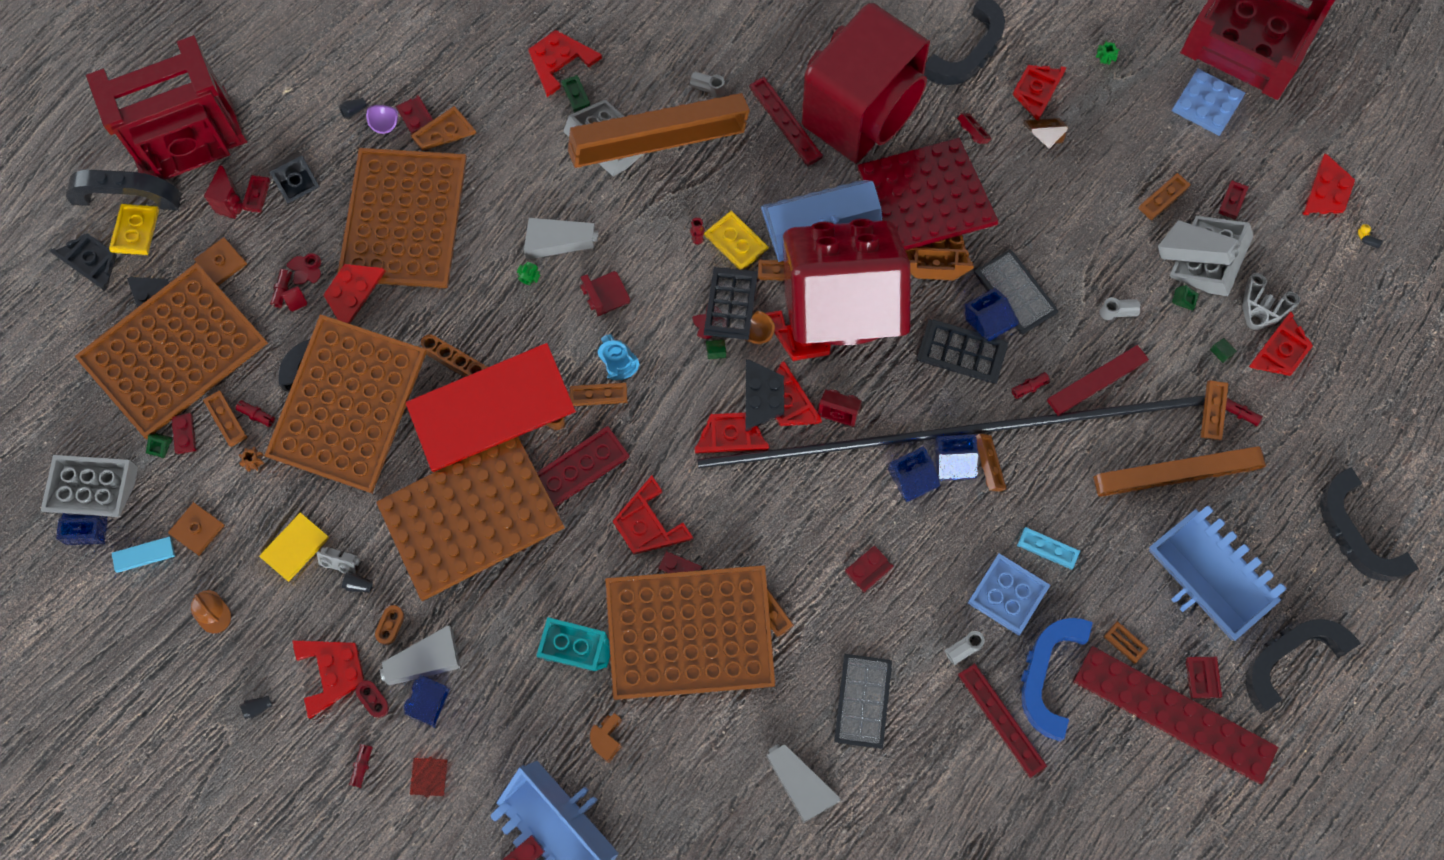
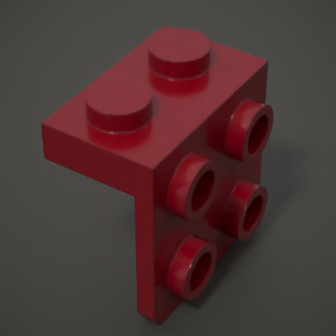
[579,271,630,317]

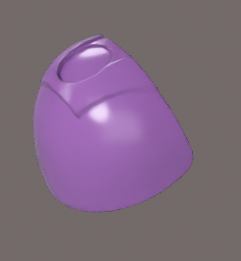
[366,105,398,134]

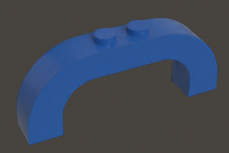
[1021,618,1093,742]

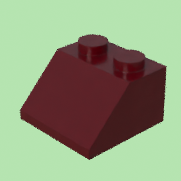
[204,165,243,219]
[818,389,862,427]

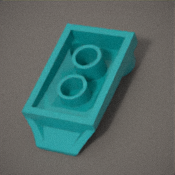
[536,617,610,672]

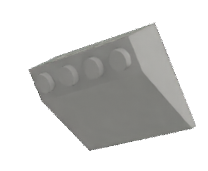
[563,100,644,176]
[1170,216,1253,296]
[41,455,138,517]

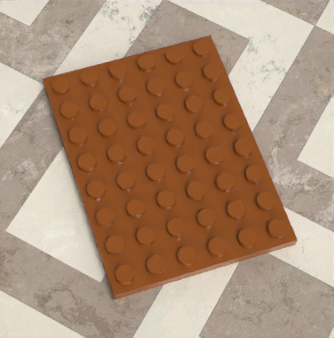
[338,148,467,288]
[74,262,268,440]
[264,314,427,494]
[376,437,565,601]
[605,565,775,700]

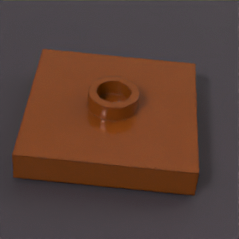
[194,237,247,286]
[168,502,225,556]

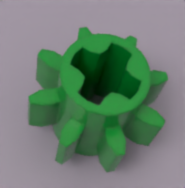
[1096,41,1119,65]
[516,262,540,285]

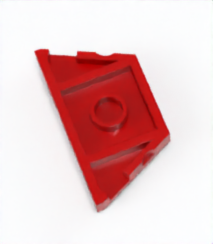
[1013,65,1066,121]
[1303,154,1355,215]
[323,264,386,324]
[1249,312,1313,376]
[775,361,822,426]
[695,412,769,454]

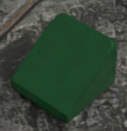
[1172,285,1199,310]
[1210,338,1237,363]
[706,339,726,359]
[146,433,172,458]

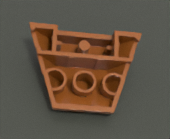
[905,235,974,280]

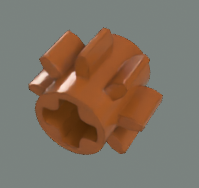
[239,447,264,472]

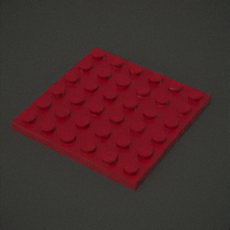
[857,137,999,250]

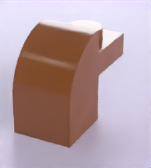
[590,713,621,763]

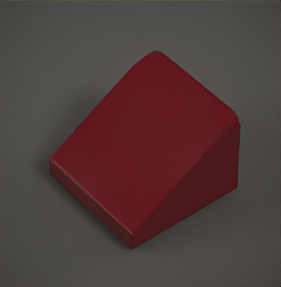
[281,286,308,312]

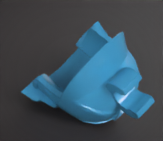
[598,334,639,381]

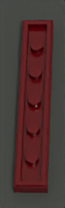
[749,77,823,167]
[1047,345,1149,416]
[958,663,1047,778]

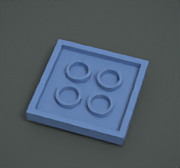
[1172,69,1245,136]
[968,553,1050,635]

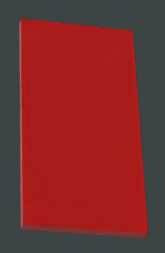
[405,343,576,472]

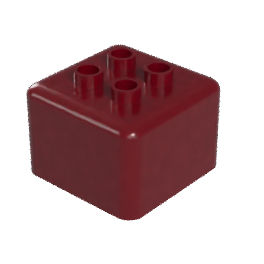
[802,3,930,164]
[783,219,911,345]

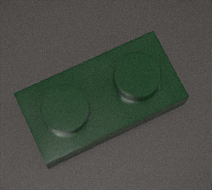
[561,75,590,113]

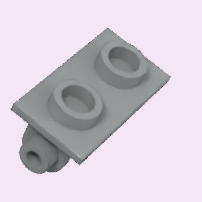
[317,547,360,574]

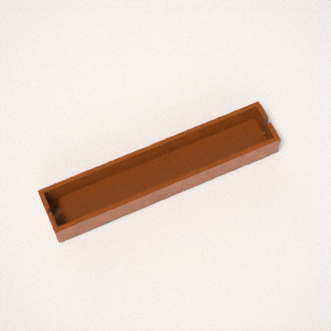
[568,93,750,168]

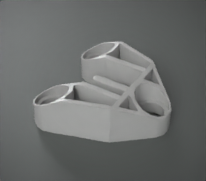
[1242,273,1301,330]

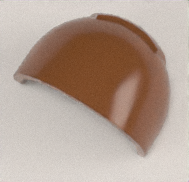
[746,311,775,344]

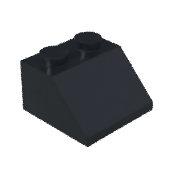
[267,151,320,204]

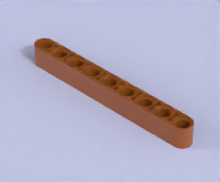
[421,334,565,430]
[1093,447,1266,497]

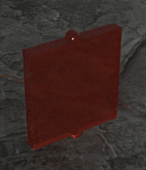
[410,757,448,798]

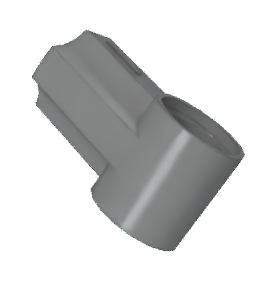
[690,72,726,98]
[1099,297,1140,320]
[944,631,985,665]

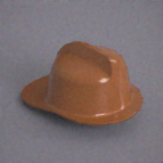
[191,590,231,634]

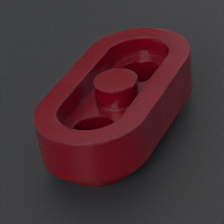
[356,681,389,718]

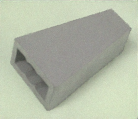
[524,218,598,259]
[1158,220,1240,265]
[380,626,460,686]
[767,744,841,823]

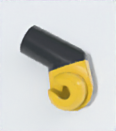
[1358,224,1382,249]

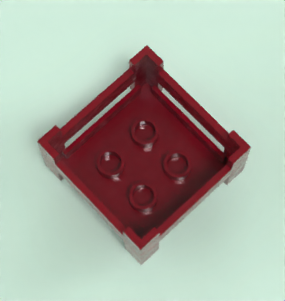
[1180,0,1335,100]
[86,35,247,180]

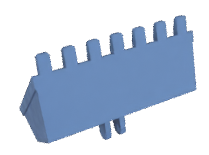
[760,180,882,262]
[1149,506,1286,641]
[490,761,619,860]

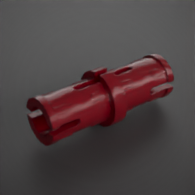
[690,217,705,245]
[270,269,292,308]
[1011,372,1050,399]
[1226,398,1263,427]
[236,400,275,428]
[348,744,373,788]

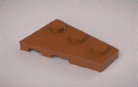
[411,106,476,151]

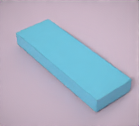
[1017,527,1080,570]
[112,537,175,573]

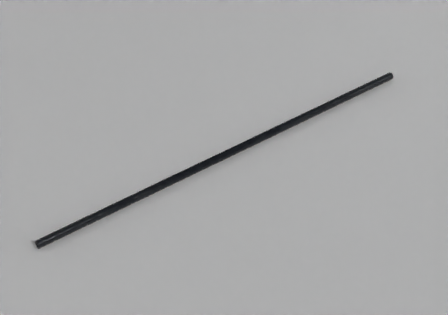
[697,395,1205,469]

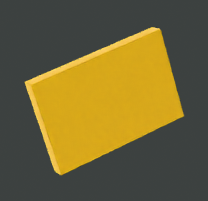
[109,204,159,255]
[704,210,768,270]
[259,513,329,582]

